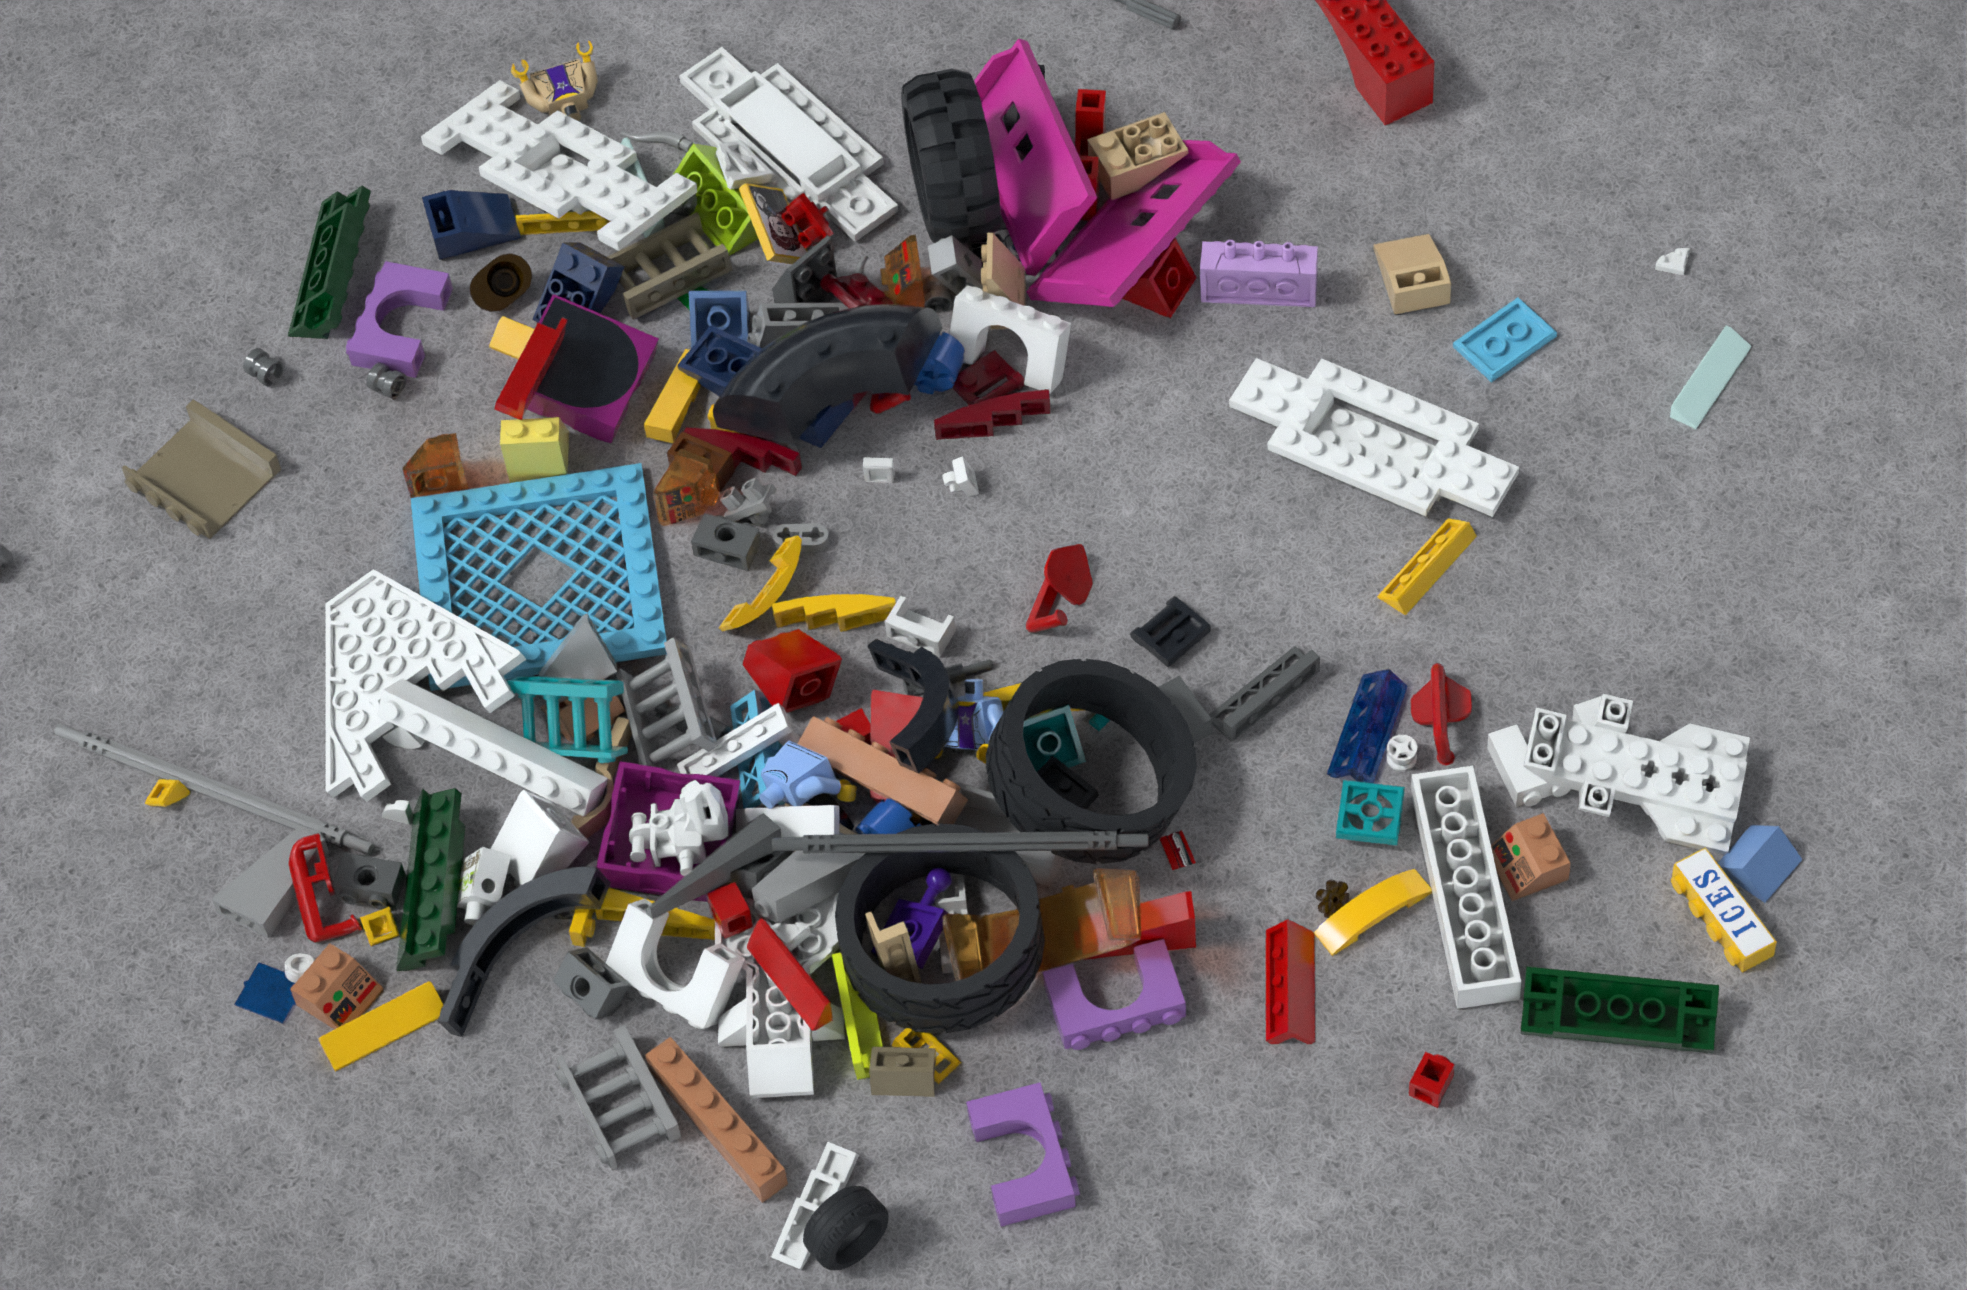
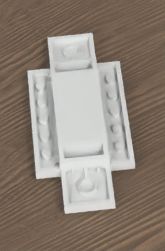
[679,47,898,242]
[1229,358,1519,517]

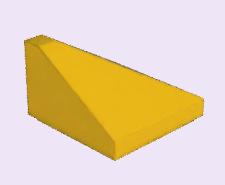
[145,779,190,807]
[360,907,400,946]

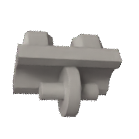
[720,478,777,526]

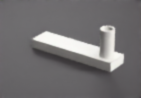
[677,703,800,777]

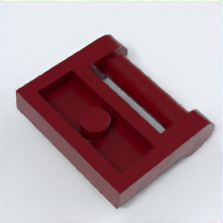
[820,273,894,309]
[952,350,1026,405]

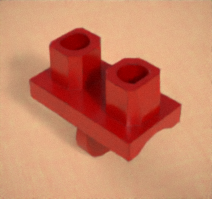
[781,193,834,248]

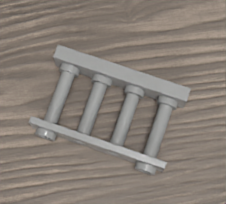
[616,637,718,768]
[555,1025,681,1171]

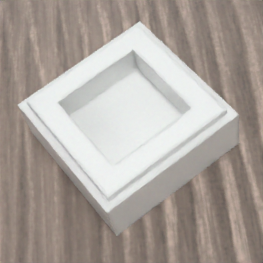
[863,457,895,483]

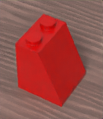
[1122,238,1197,319]
[742,629,842,713]

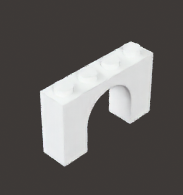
[950,285,1071,394]
[1487,696,1602,807]
[606,899,745,1029]

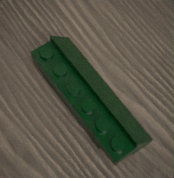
[288,186,371,339]
[396,788,466,971]
[1520,966,1719,1053]

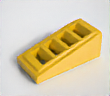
[892,1028,961,1084]

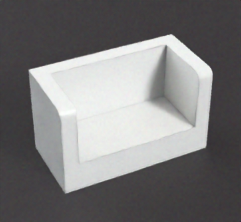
[885,596,956,658]

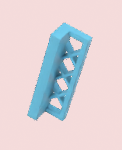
[730,690,785,809]

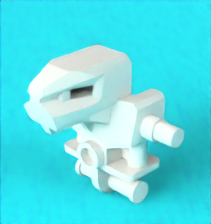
[629,780,728,876]

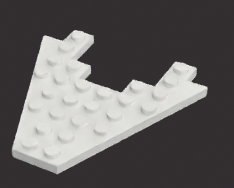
[326,569,526,802]

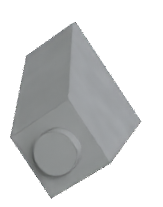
[539,613,617,703]

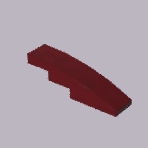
[934,389,1051,440]
[683,427,802,476]

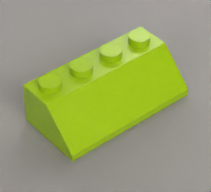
[673,143,758,256]

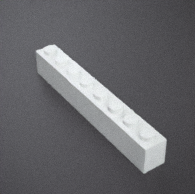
[377,678,608,817]

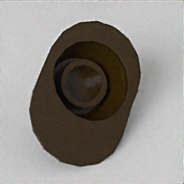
[469,253,532,312]

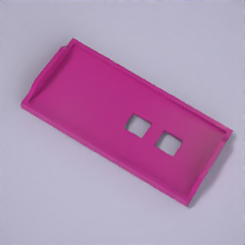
[974,39,1097,277]
[1026,140,1241,307]

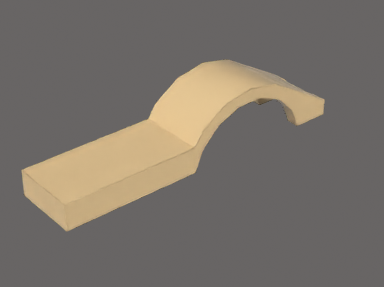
[571,717,632,839]

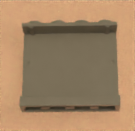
[121,399,281,539]

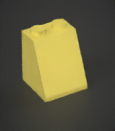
[500,417,569,483]

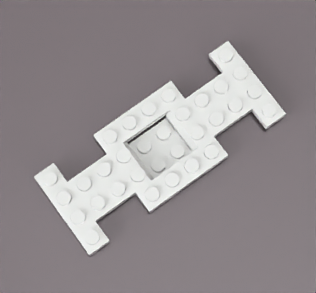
[421,80,697,251]

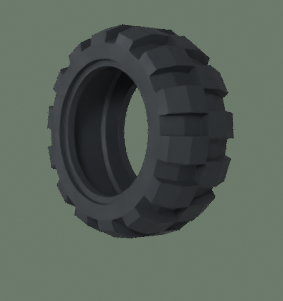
[901,68,1001,244]

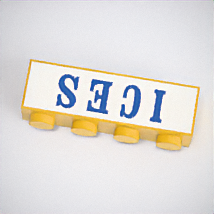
[1671,847,1777,973]

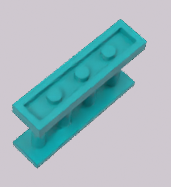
[506,676,628,763]

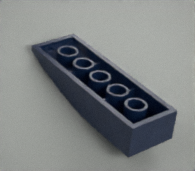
[677,326,854,448]

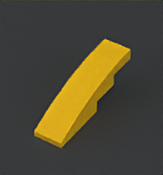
[772,594,896,632]

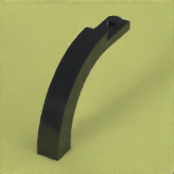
[867,639,959,774]
[437,867,611,1037]

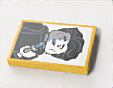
[739,183,808,264]

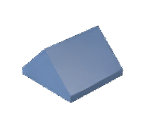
[689,291,750,348]
[1718,825,1802,903]

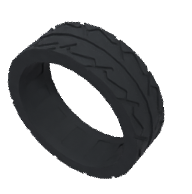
[986,659,1197,864]
[835,823,1045,1034]

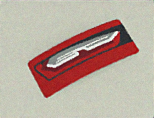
[1160,830,1196,870]

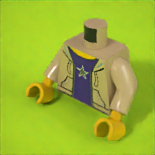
[511,40,598,121]

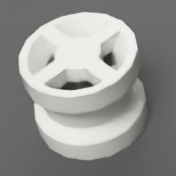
[1387,735,1417,772]

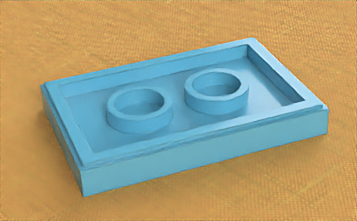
[1453,297,1557,382]

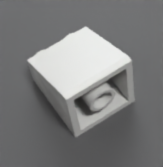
[491,790,589,888]

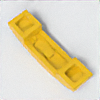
[718,535,802,632]
[1314,869,1432,956]

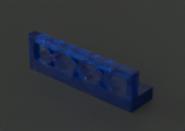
[1327,669,1408,783]

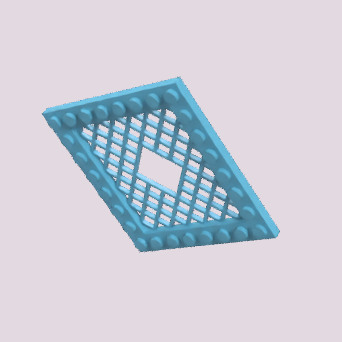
[410,463,667,691]

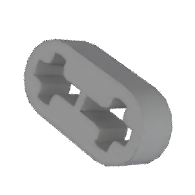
[773,523,829,552]

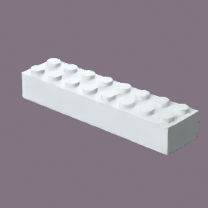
[1411,766,1521,1009]

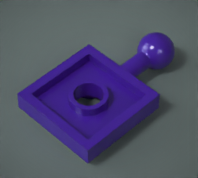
[871,868,951,969]

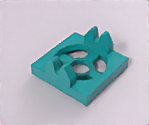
[1336,780,1405,845]

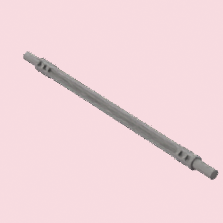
[55,724,374,855]

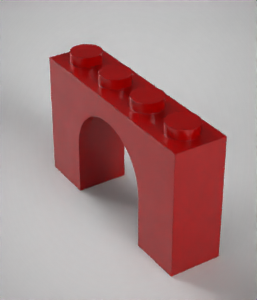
[1075,89,1106,221]

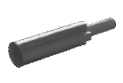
[1115,0,1181,30]
[903,659,993,696]

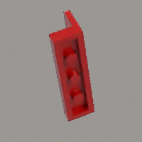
[494,317,568,420]
[1266,919,1315,1044]

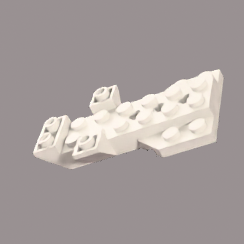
[1523,694,1750,855]
[715,893,845,1099]

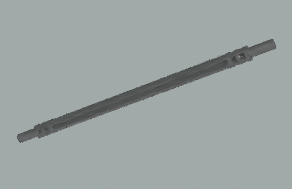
[772,831,1149,854]

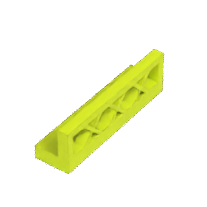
[832,952,883,1080]

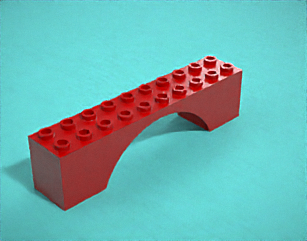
[1315,0,1435,125]

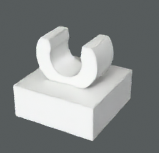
[942,456,979,497]

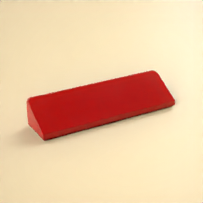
[747,918,833,1031]

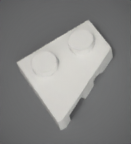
[716,140,773,189]

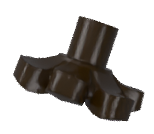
[1316,879,1349,918]

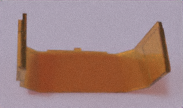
[943,868,1141,981]

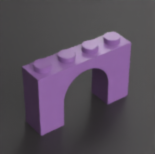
[346,261,453,378]
[1043,939,1186,1050]
[966,1082,1080,1226]

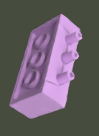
[1200,240,1318,307]

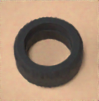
[803,1186,889,1270]

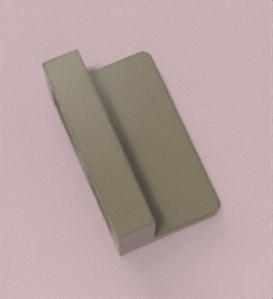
[869,1047,936,1097]

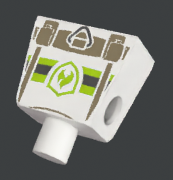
[457,847,511,925]

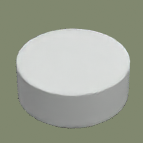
[285,953,315,983]

